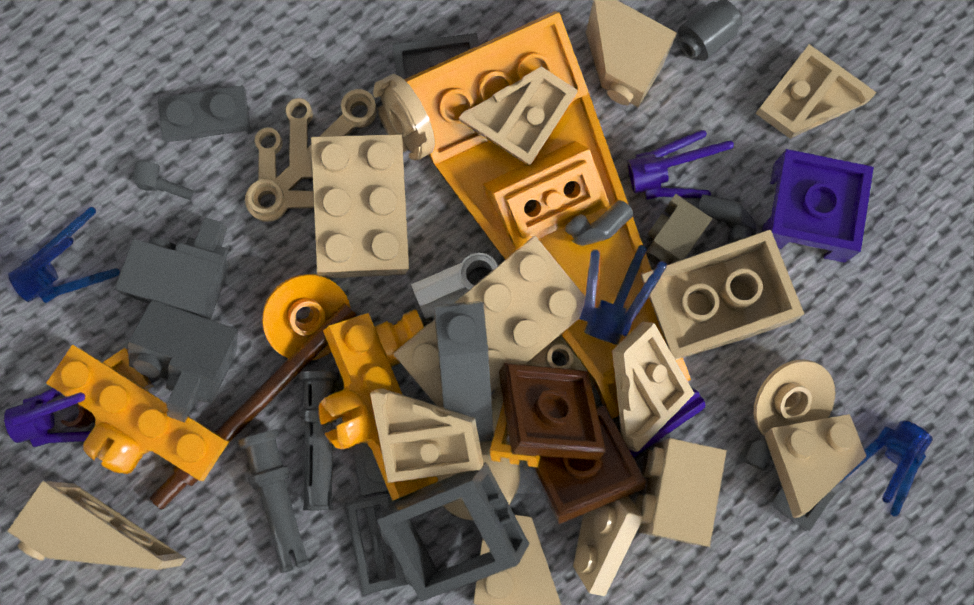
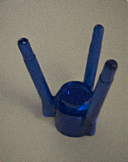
[8,207,120,303]
[579,245,667,345]
[831,420,933,517]

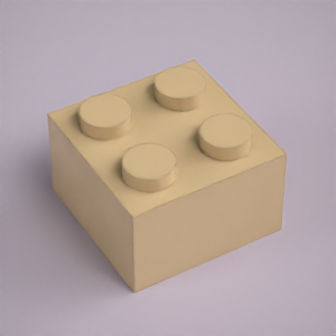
[635,438,727,547]

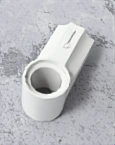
[411,252,498,321]

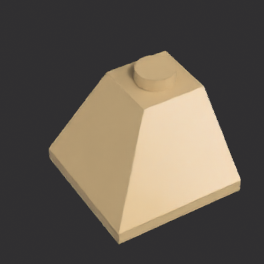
[586,0,677,107]

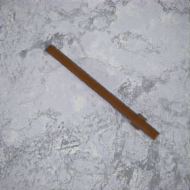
[149,303,357,510]

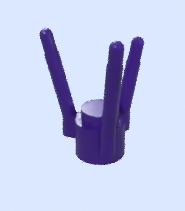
[627,130,734,200]
[4,388,91,447]

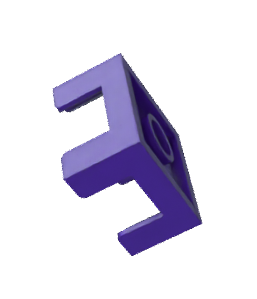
[762,149,874,263]

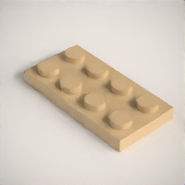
[393,236,594,408]

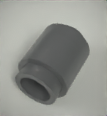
[678,0,742,61]

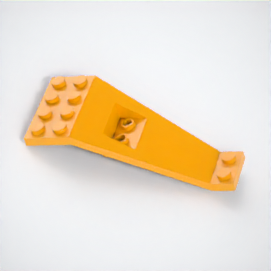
[404,11,691,419]

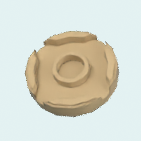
[373,74,435,160]

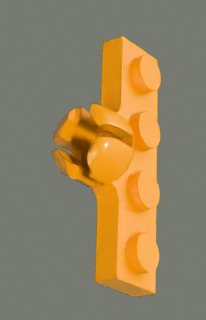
[318,313,438,501]
[46,344,229,481]

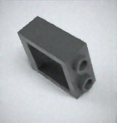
[377,462,530,602]

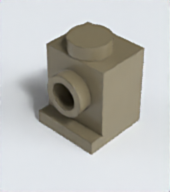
[646,194,712,267]

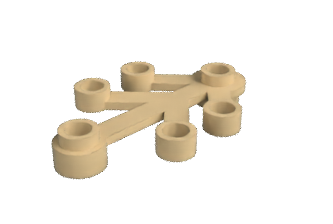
[245,89,377,222]

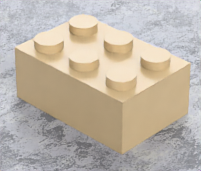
[311,135,409,278]

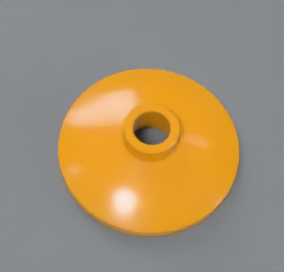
[262,274,351,360]

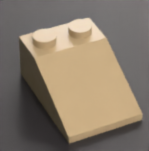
[641,229,804,360]
[7,481,186,570]

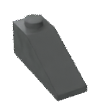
[433,301,494,442]

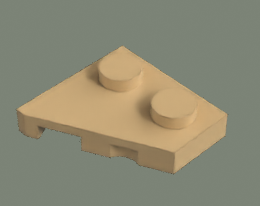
[756,44,876,139]
[459,66,578,166]
[612,321,694,452]
[370,388,484,483]
[764,414,866,518]
[573,496,643,596]
[473,515,561,605]

